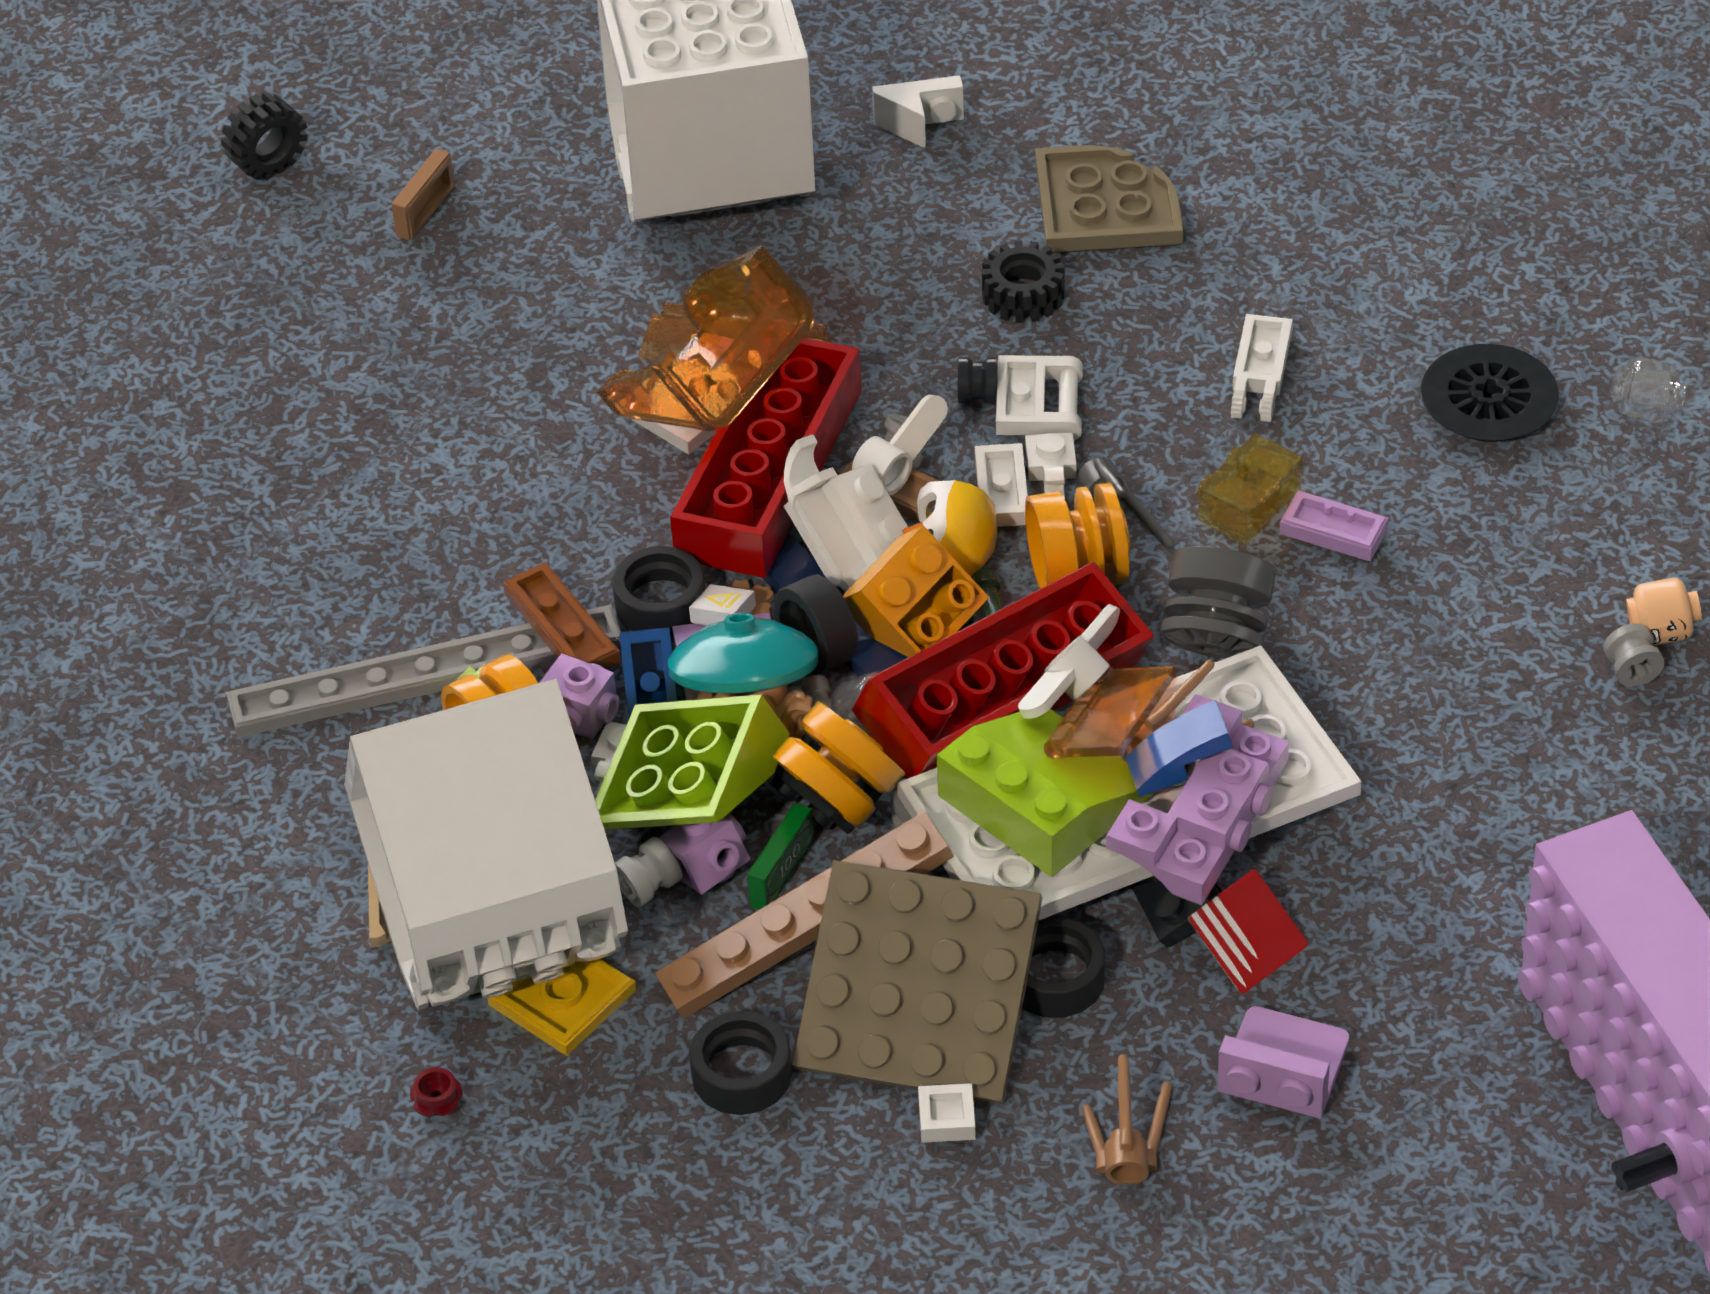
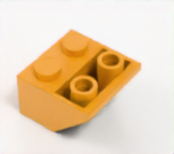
[843,525,989,657]

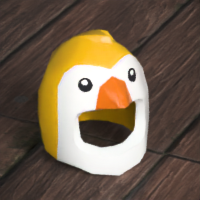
[902,480,998,577]

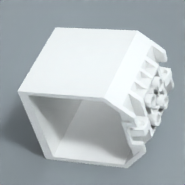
[597,0,815,223]
[344,678,628,1010]

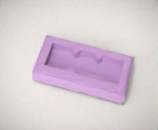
[1279,490,1389,562]

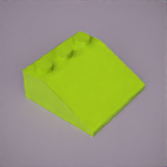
[595,695,790,829]
[937,709,1157,877]

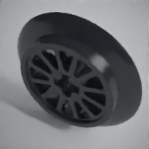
[1420,344,1559,442]

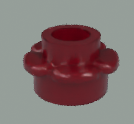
[410,1067,463,1117]

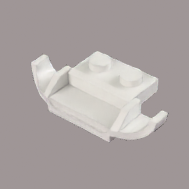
[784,434,908,592]

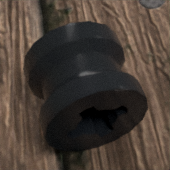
[958,357,997,404]

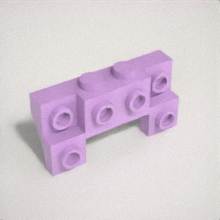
[1106,694,1289,905]

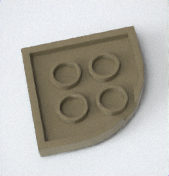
[1035,145,1183,252]

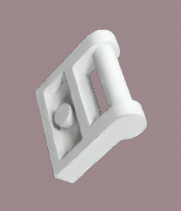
[996,355,1083,441]

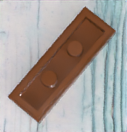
[503,562,621,670]

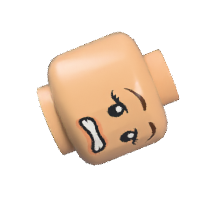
[1626,577,1702,646]

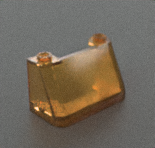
[596,245,814,431]

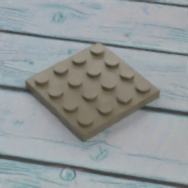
[792,860,1043,1105]

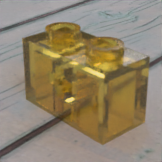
[1196,433,1303,545]

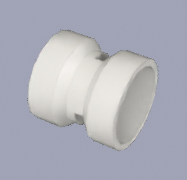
[615,837,683,908]

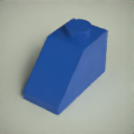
[620,627,677,718]

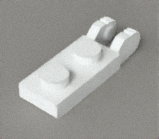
[1231,314,1293,422]

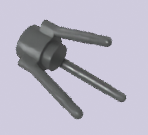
[1078,457,1174,548]

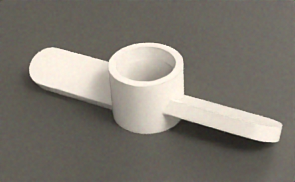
[852,395,948,496]
[1018,604,1120,719]

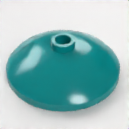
[667,613,819,693]

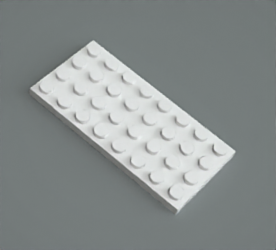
[897,645,1361,920]

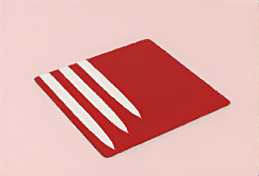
[1188,869,1308,994]

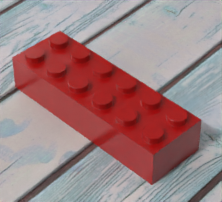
[670,331,862,578]
[851,561,1154,779]

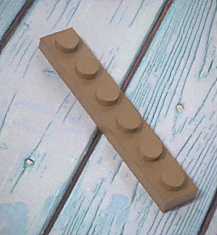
[655,811,953,1019]

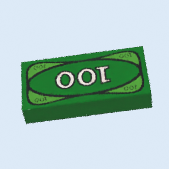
[747,803,814,910]

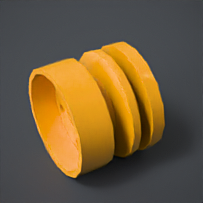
[1025,482,1130,589]

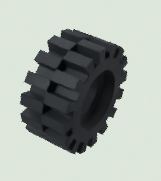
[221,93,308,180]
[981,240,1065,323]

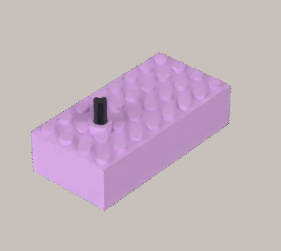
[1518,810,1710,1274]

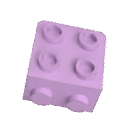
[1217,1006,1349,1119]

